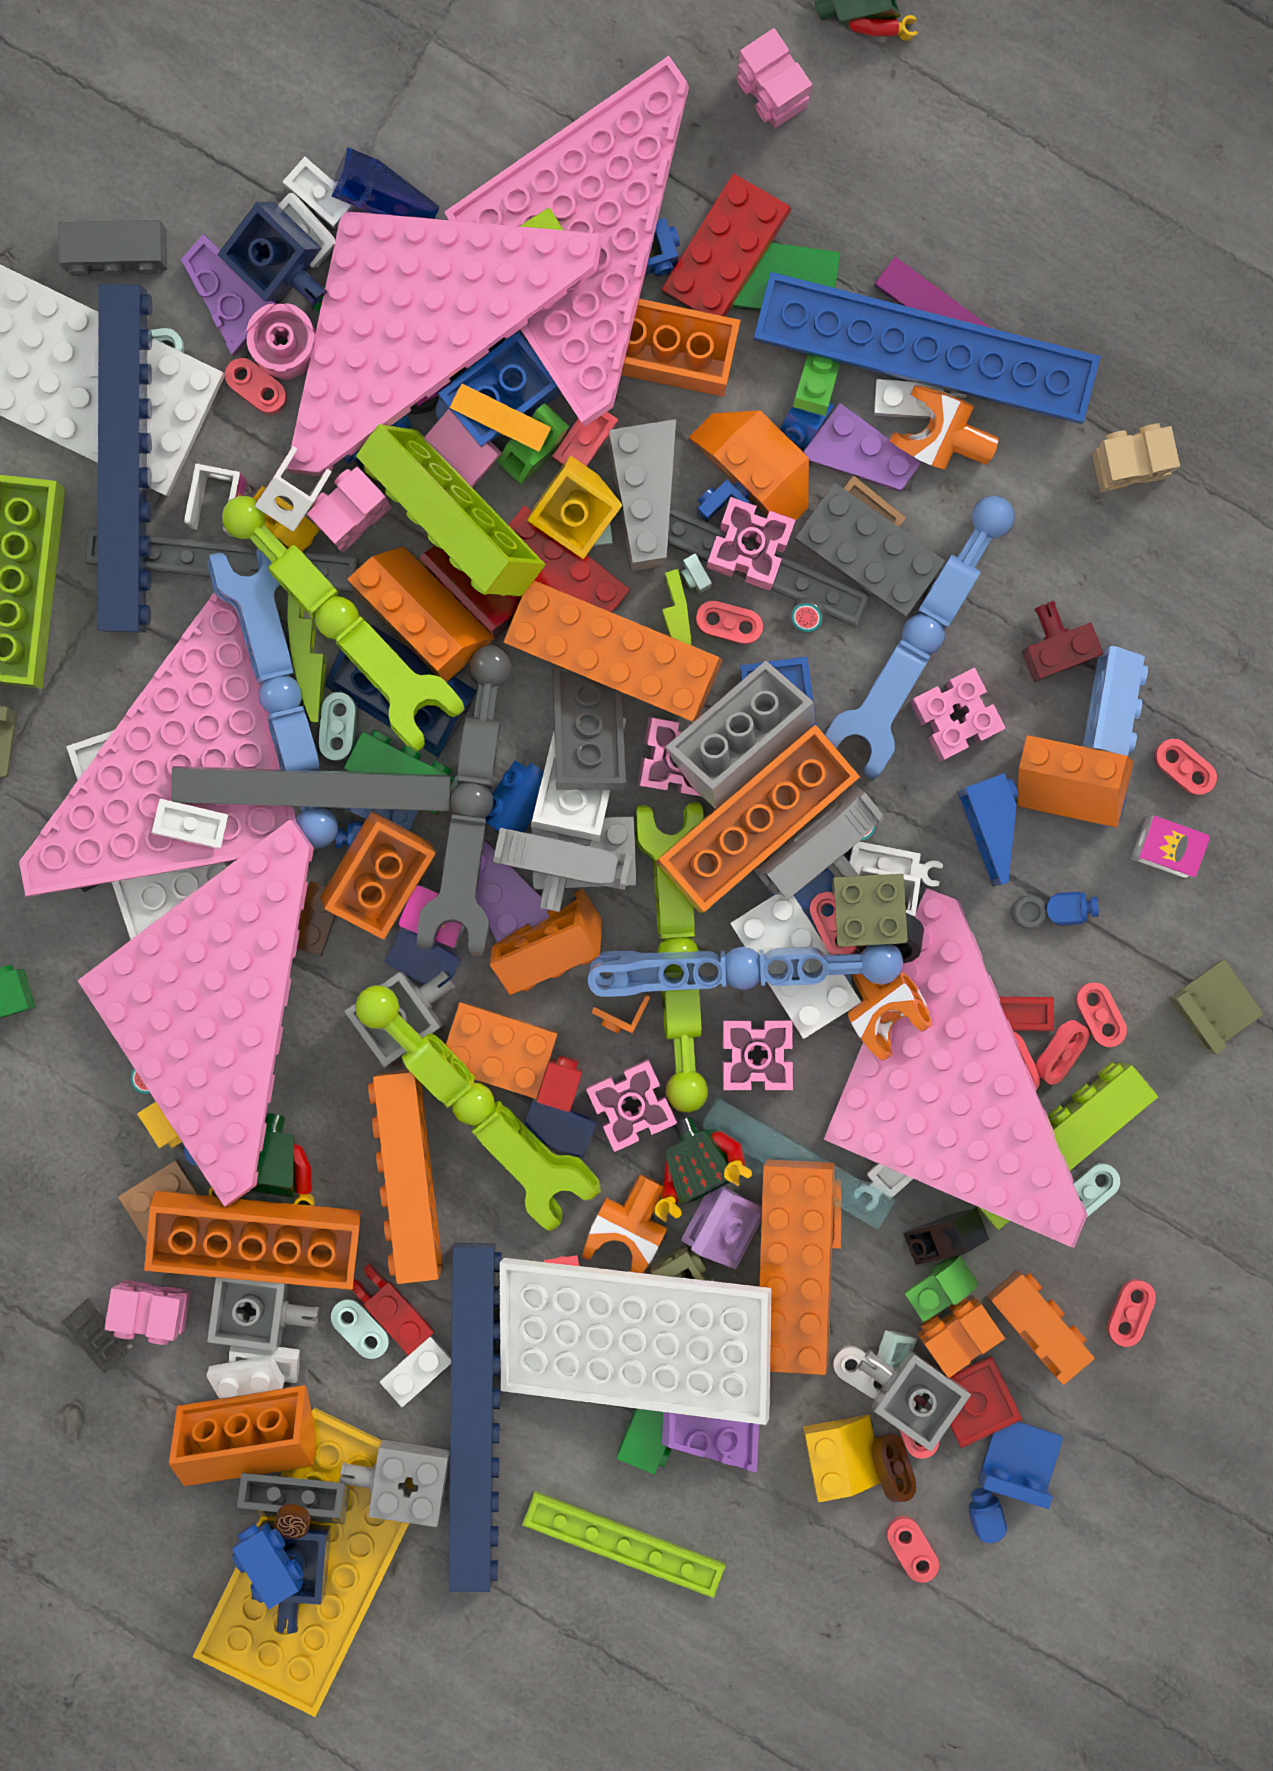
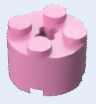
[247,303,316,381]

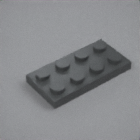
[794,482,946,618]
[552,664,626,790]

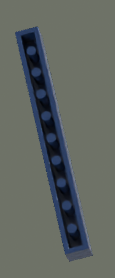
[97,284,153,633]
[449,1243,502,1592]

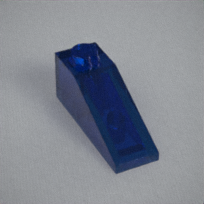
[331,147,439,219]

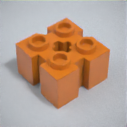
[917,1295,1005,1378]

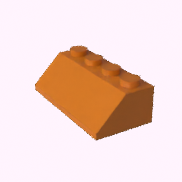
[621,299,740,397]
[347,546,495,683]
[169,1385,316,1486]

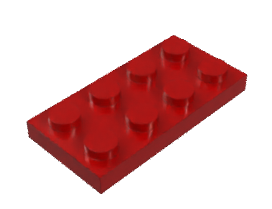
[661,173,792,317]
[508,505,630,613]

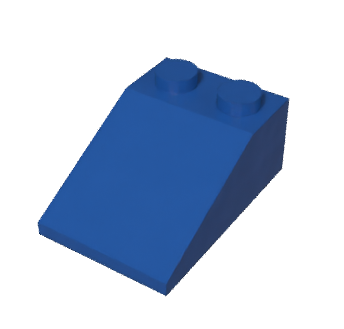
[438,331,560,447]
[957,773,1018,886]

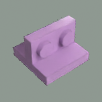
[681,1186,762,1269]

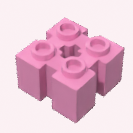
[736,28,812,129]
[307,467,392,554]
[706,497,795,591]
[909,667,1006,762]
[637,717,701,796]
[722,1020,793,1090]
[586,1059,677,1152]
[104,1279,192,1345]

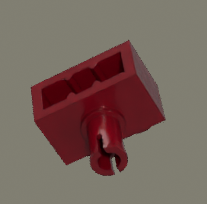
[1022,601,1104,683]

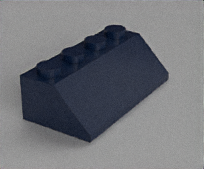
[324,621,477,757]

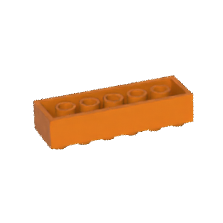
[503,581,723,722]
[655,725,860,913]
[368,1070,443,1284]
[760,1159,835,1375]
[144,1191,361,1290]

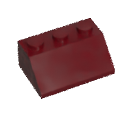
[419,546,521,640]

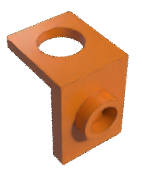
[591,994,651,1034]

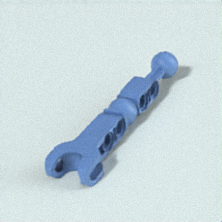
[825,495,1015,781]
[207,548,338,849]
[588,944,903,997]

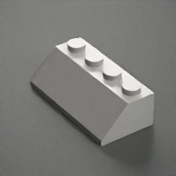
[665,661,815,809]

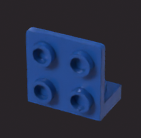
[978,1421,1063,1509]

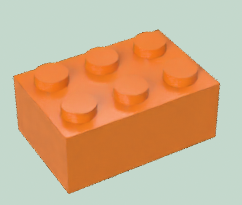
[320,811,436,940]
[446,1001,559,1099]

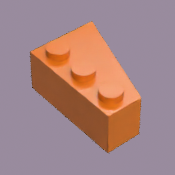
[490,888,602,995]
[987,1270,1095,1385]

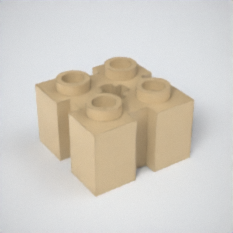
[1092,423,1180,493]

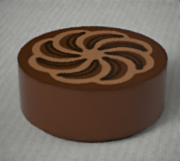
[274,1504,311,1539]

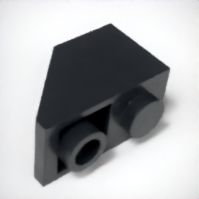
[903,1207,989,1265]

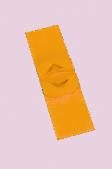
[449,384,551,451]

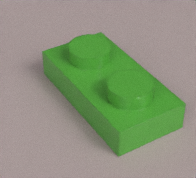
[793,354,840,416]

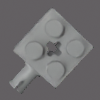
[344,970,456,1067]
[207,1277,319,1351]
[857,1349,971,1452]
[339,1440,450,1527]

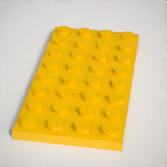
[192,1407,414,1717]

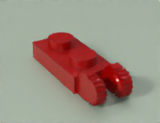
[352,1263,435,1356]

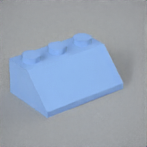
[1083,646,1148,756]

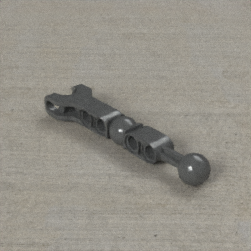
[417,645,513,958]

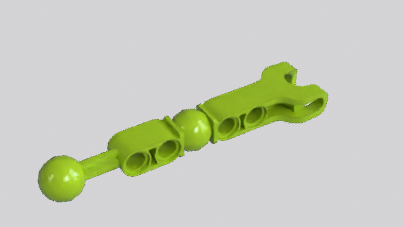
[221,496,465,752]
[634,802,708,1113]
[355,985,601,1231]

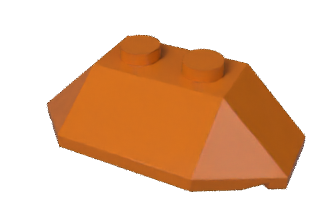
[688,410,809,521]

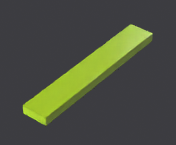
[522,1491,725,1598]

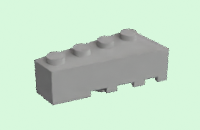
[608,419,676,572]

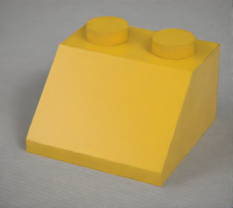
[527,455,622,559]
[803,1414,881,1502]

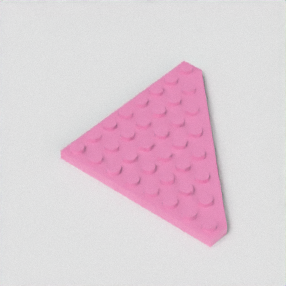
[444,56,689,427]
[287,211,603,476]
[19,593,296,897]
[78,819,314,1206]
[824,888,1088,1248]

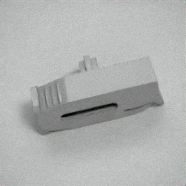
[753,785,885,900]
[493,828,632,912]

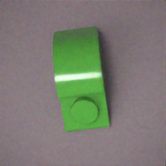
[497,403,569,484]
[904,1255,979,1322]

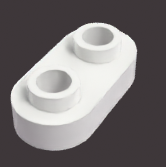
[833,1345,882,1399]

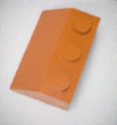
[1017,735,1134,828]

